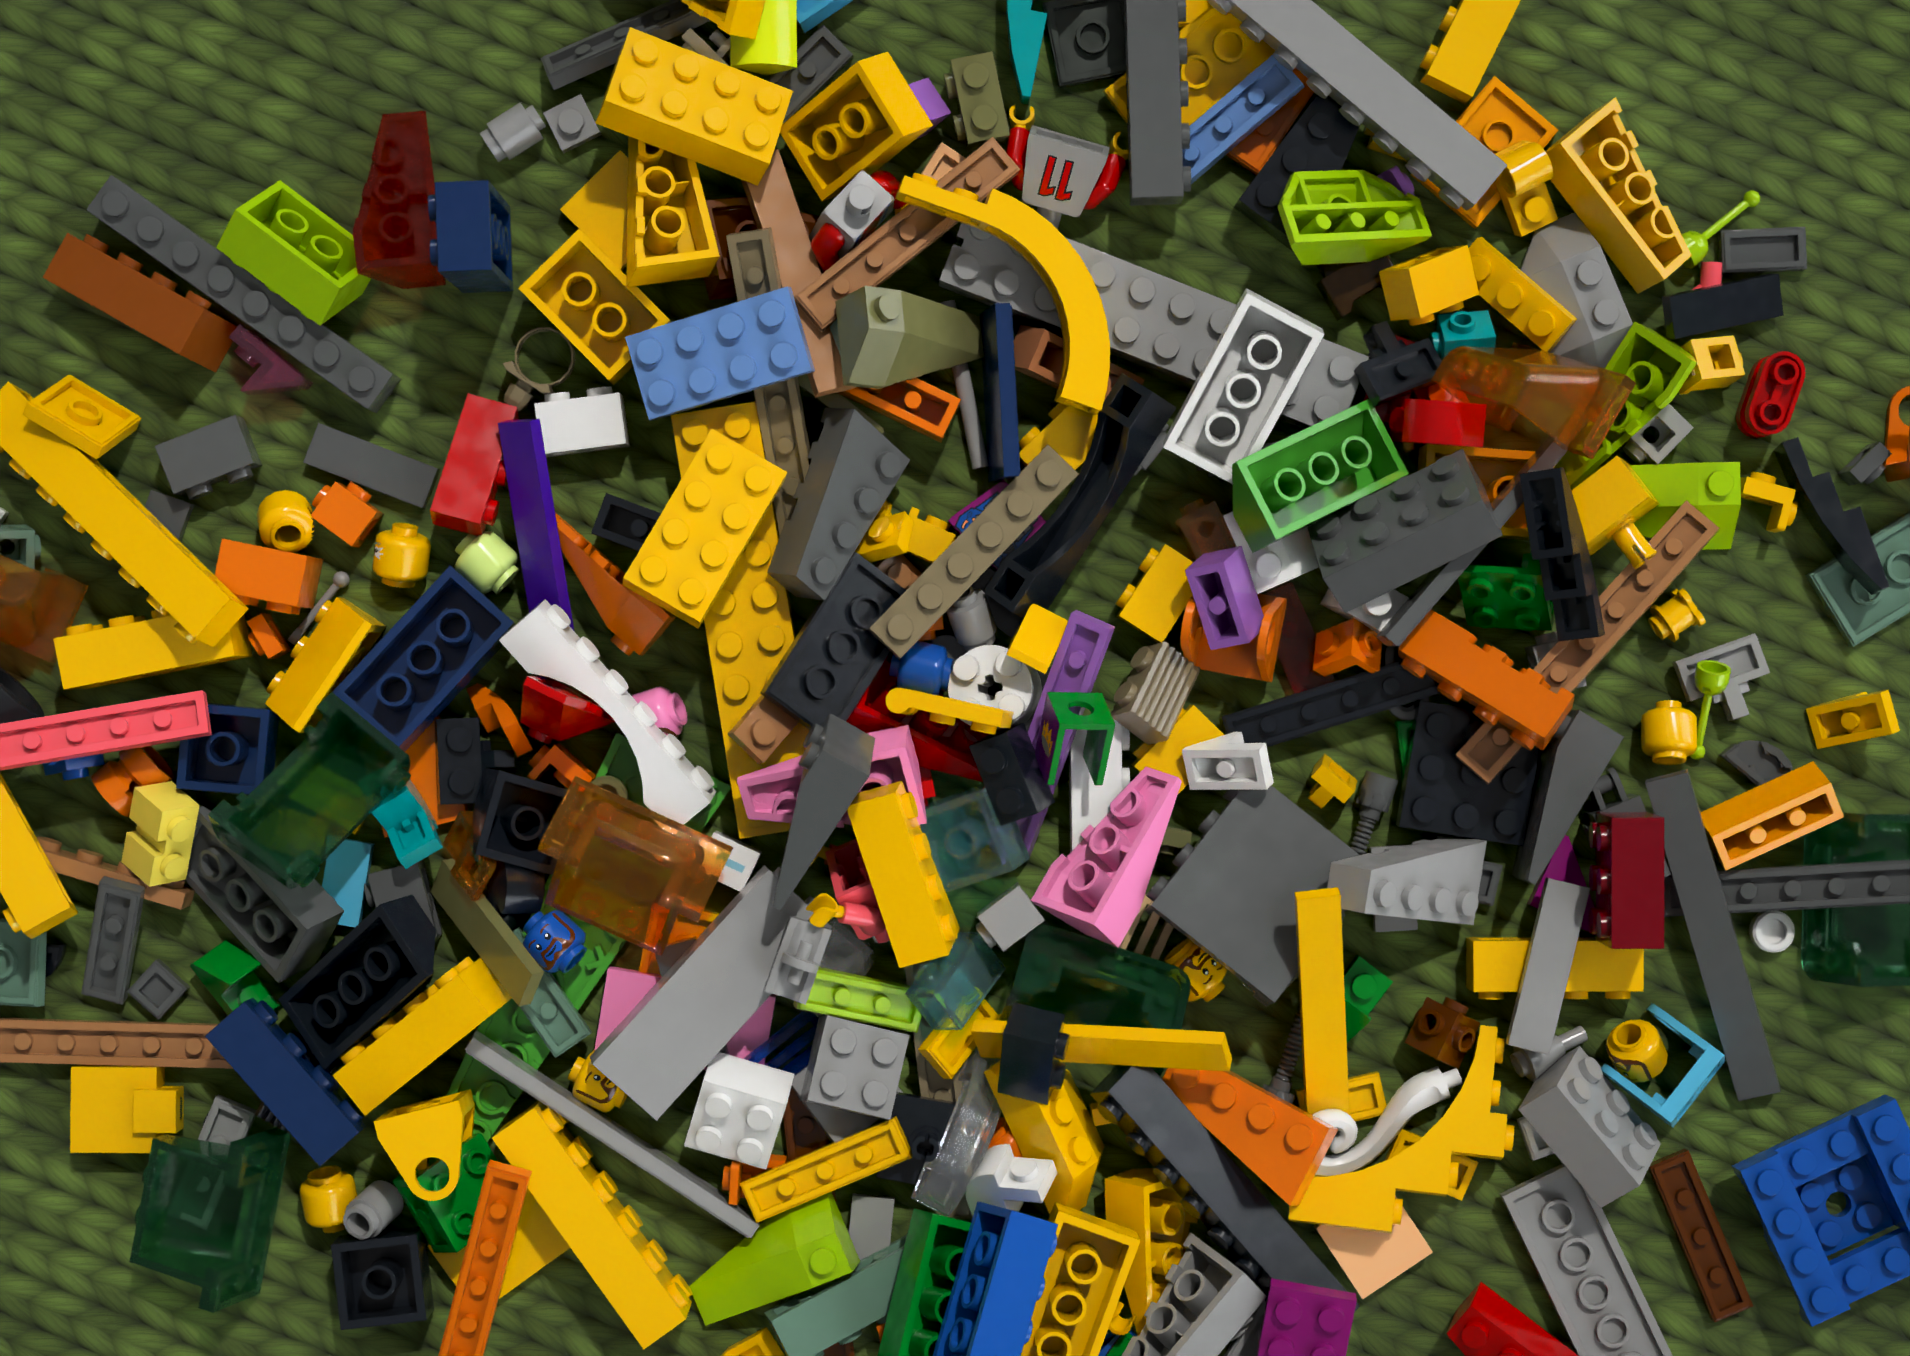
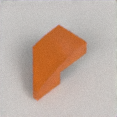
[466,683,533,757]

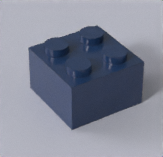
[176,703,279,796]

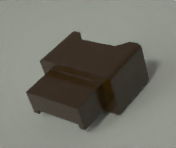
[1316,255,1394,321]

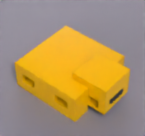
[70,1065,184,1153]

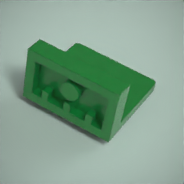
[1458,551,1555,631]
[392,1133,497,1253]

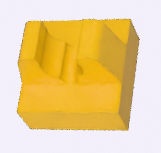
[1308,754,1357,809]

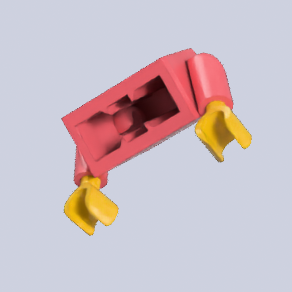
[806,839,890,943]

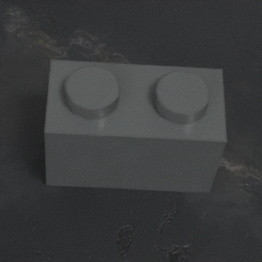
[155,415,262,500]

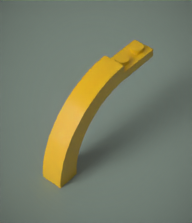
[895,173,1110,415]

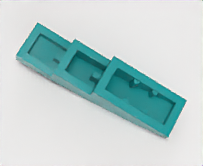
[1006,0,1047,105]

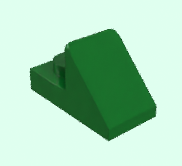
[190,940,279,1015]
[1344,955,1393,1042]

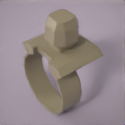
[503,327,575,412]

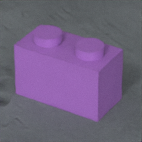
[1185,546,1264,650]

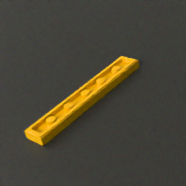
[1294,887,1349,1114]
[971,1019,1232,1072]

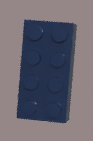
[428,180,514,293]
[332,566,515,755]

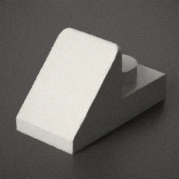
[1182,732,1274,790]

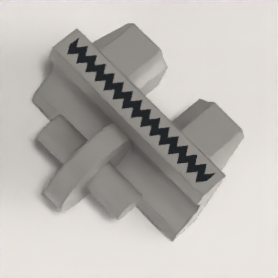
[763,915,832,1005]

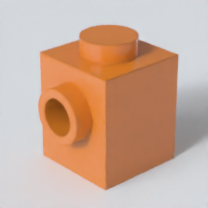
[311,481,384,548]

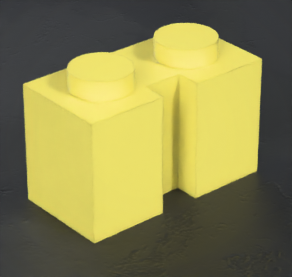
[121,781,200,887]

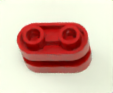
[1736,351,1806,438]

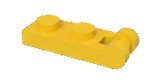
[886,688,1014,735]

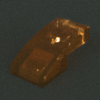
[442,811,496,900]

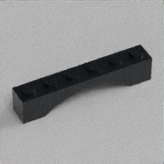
[983,373,1176,618]

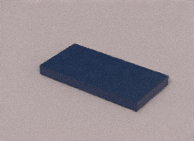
[980,303,1021,483]

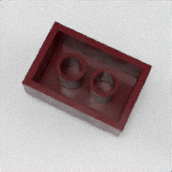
[1589,812,1664,949]

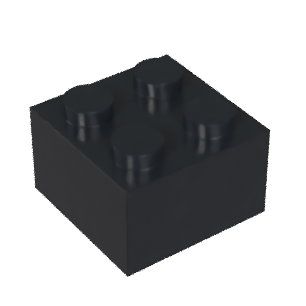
[331,1226,434,1330]

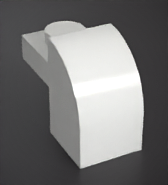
[965,1144,1058,1217]

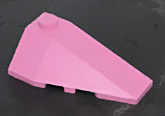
[737,725,927,828]
[1031,767,1182,948]

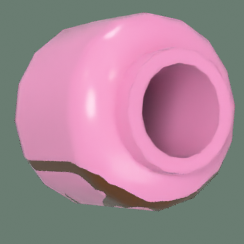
[632,686,687,738]

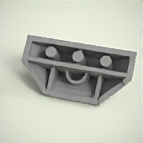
[1520,212,1633,383]

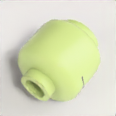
[455,531,519,594]

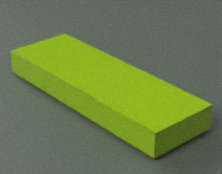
[793,967,928,1033]

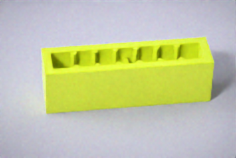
[730,0,797,75]

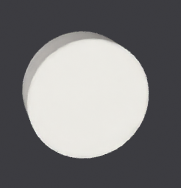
[1749,911,1795,953]

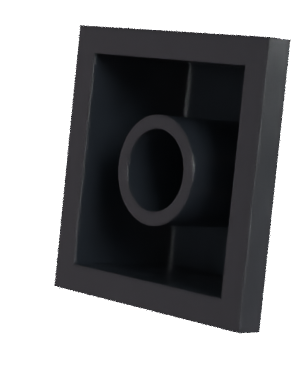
[473,768,579,876]

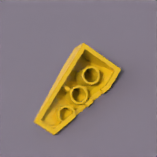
[1104,1168,1198,1336]

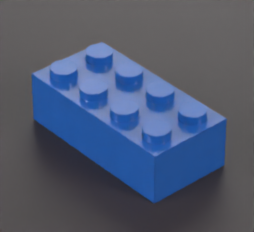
[933,1201,1058,1356]

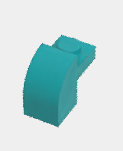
[359,762,443,869]

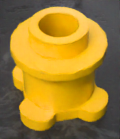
[1648,588,1706,642]

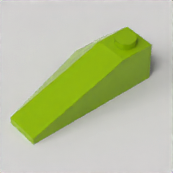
[1554,322,1697,488]
[689,1192,860,1326]

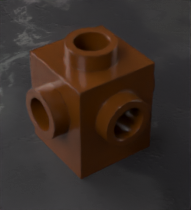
[1405,997,1480,1069]

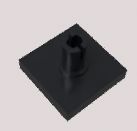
[876,1092,976,1192]

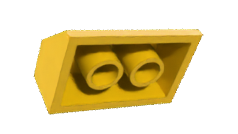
[265,597,386,733]

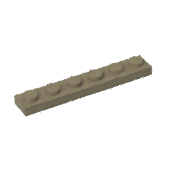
[868,445,1079,660]

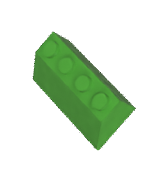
[1232,399,1409,553]

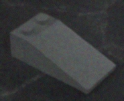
[1511,710,1624,885]
[773,713,875,910]
[185,806,344,983]

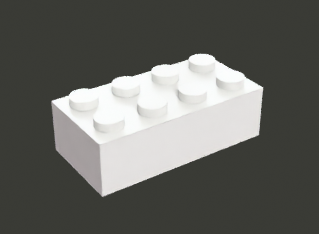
[1163,288,1324,484]

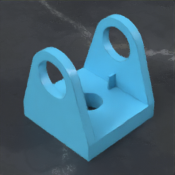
[1601,1003,1725,1128]

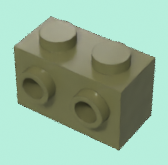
[944,51,1010,152]

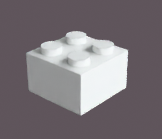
[684,1052,794,1170]

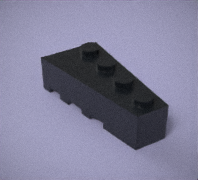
[1234,95,1360,252]

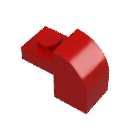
[1389,399,1487,448]

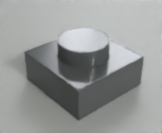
[1837,442,1892,486]

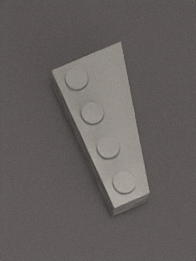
[1122,1232,1267,1356]

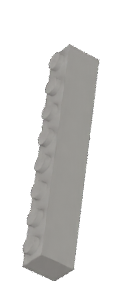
[1207,0,1507,211]

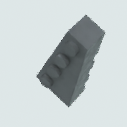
[767,408,910,601]

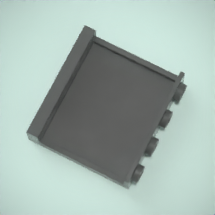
[1144,785,1359,1007]

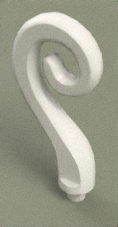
[1312,1066,1463,1177]

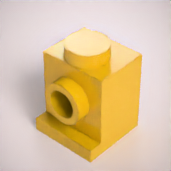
[1679,335,1745,395]
[907,507,957,564]

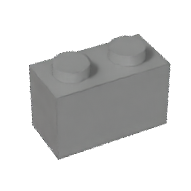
[975,882,1045,952]

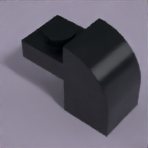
[477,856,545,931]

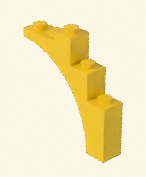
[1288,1025,1514,1233]

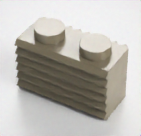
[1111,641,1200,745]

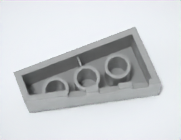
[1327,834,1487,925]

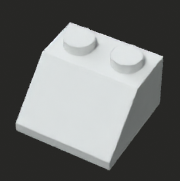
[1223,512,1319,594]

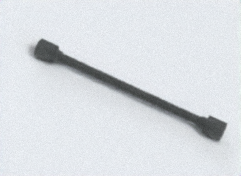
[1263,770,1398,1104]

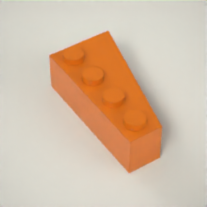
[1162,1068,1338,1206]

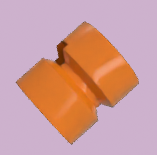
[91,745,175,817]

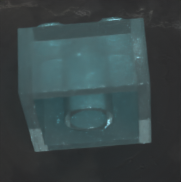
[920,784,1030,893]

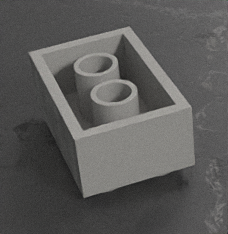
[1518,1046,1661,1208]

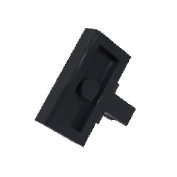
[1354,321,1448,407]
[434,717,515,805]

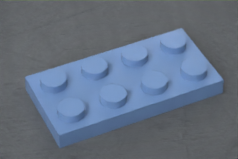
[625,286,815,421]

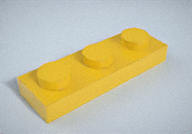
[1469,237,1577,353]

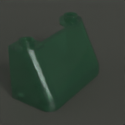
[208,692,411,889]
[1801,811,1910,987]
[996,924,1191,1077]

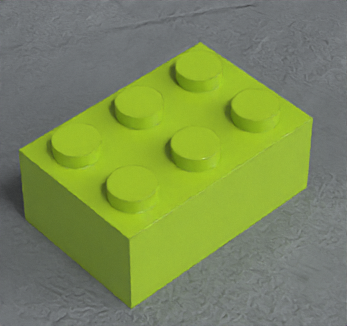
[216,180,383,326]

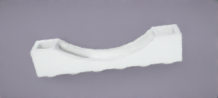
[499,599,716,834]

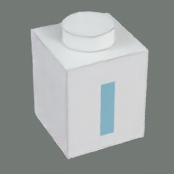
[693,830,762,891]

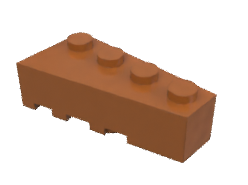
[42,233,240,373]

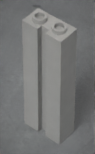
[590,865,832,1121]

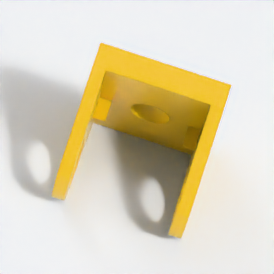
[374,1089,475,1201]

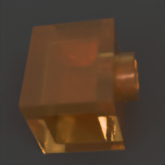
[1174,498,1236,561]

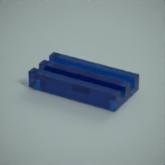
[744,1010,819,1076]

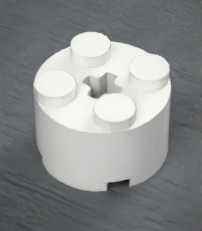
[948,645,1042,732]

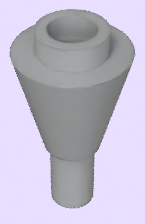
[1510,1026,1588,1082]

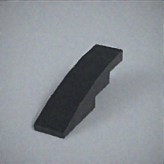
[1774,437,1889,595]
[1519,467,1605,642]

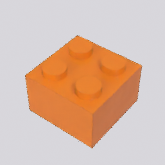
[215,539,323,615]

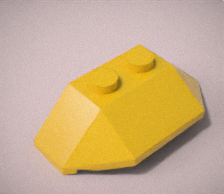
[984,1061,1104,1214]

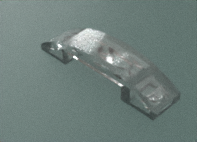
[911,1046,1001,1216]

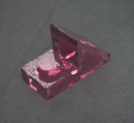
[229,324,313,395]

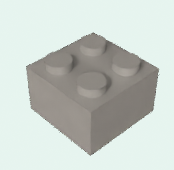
[799,1015,910,1120]

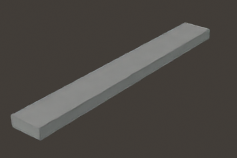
[465,1030,759,1238]

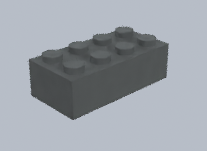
[1307,449,1503,613]

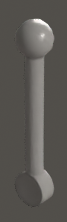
[288,571,350,645]

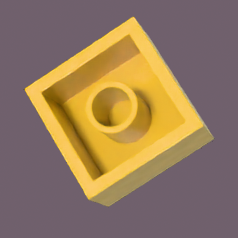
[1571,456,1660,569]

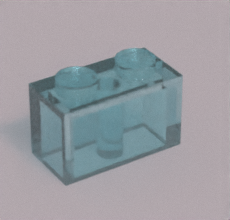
[905,932,1006,1030]

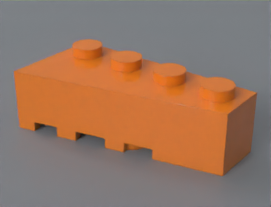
[1398,609,1575,751]

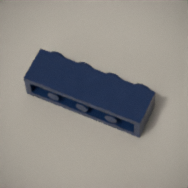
[205,997,366,1166]

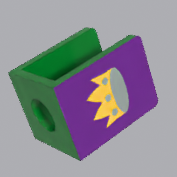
[1035,692,1115,786]

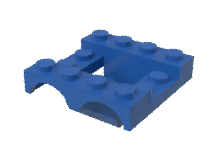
[1732,1094,1910,1327]

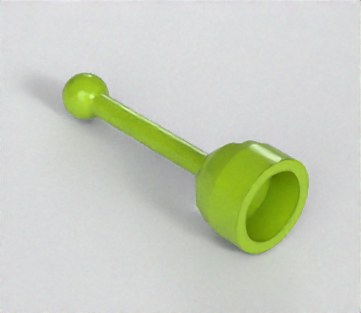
[1682,190,1760,269]
[1690,660,1731,760]

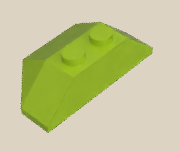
[1277,170,1432,265]

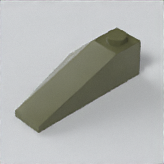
[835,286,984,389]

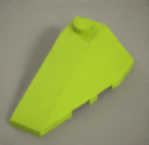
[1570,462,1741,550]

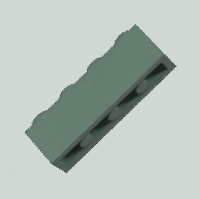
[764,1235,907,1356]

